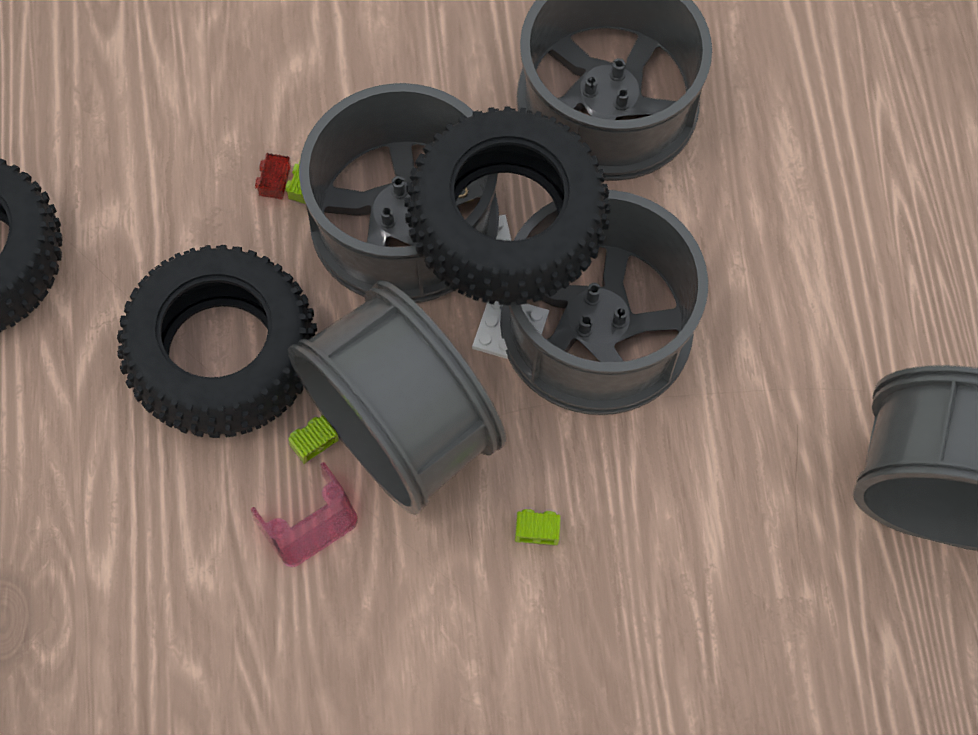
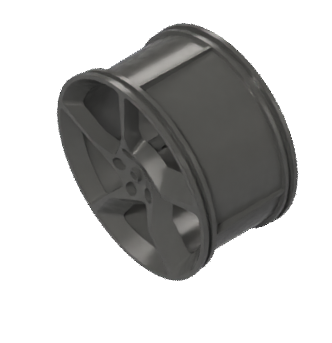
[517,0,712,181]
[299,83,499,303]
[500,190,708,415]
[288,280,506,515]
[853,365,978,551]

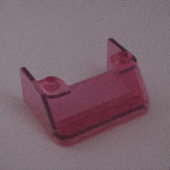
[251,462,358,567]

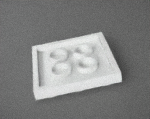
[472,300,549,359]

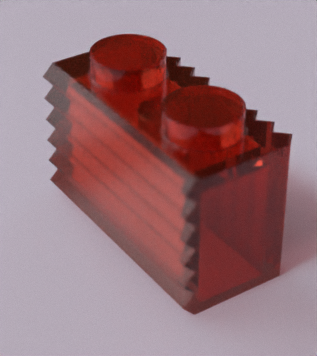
[255,153,291,200]

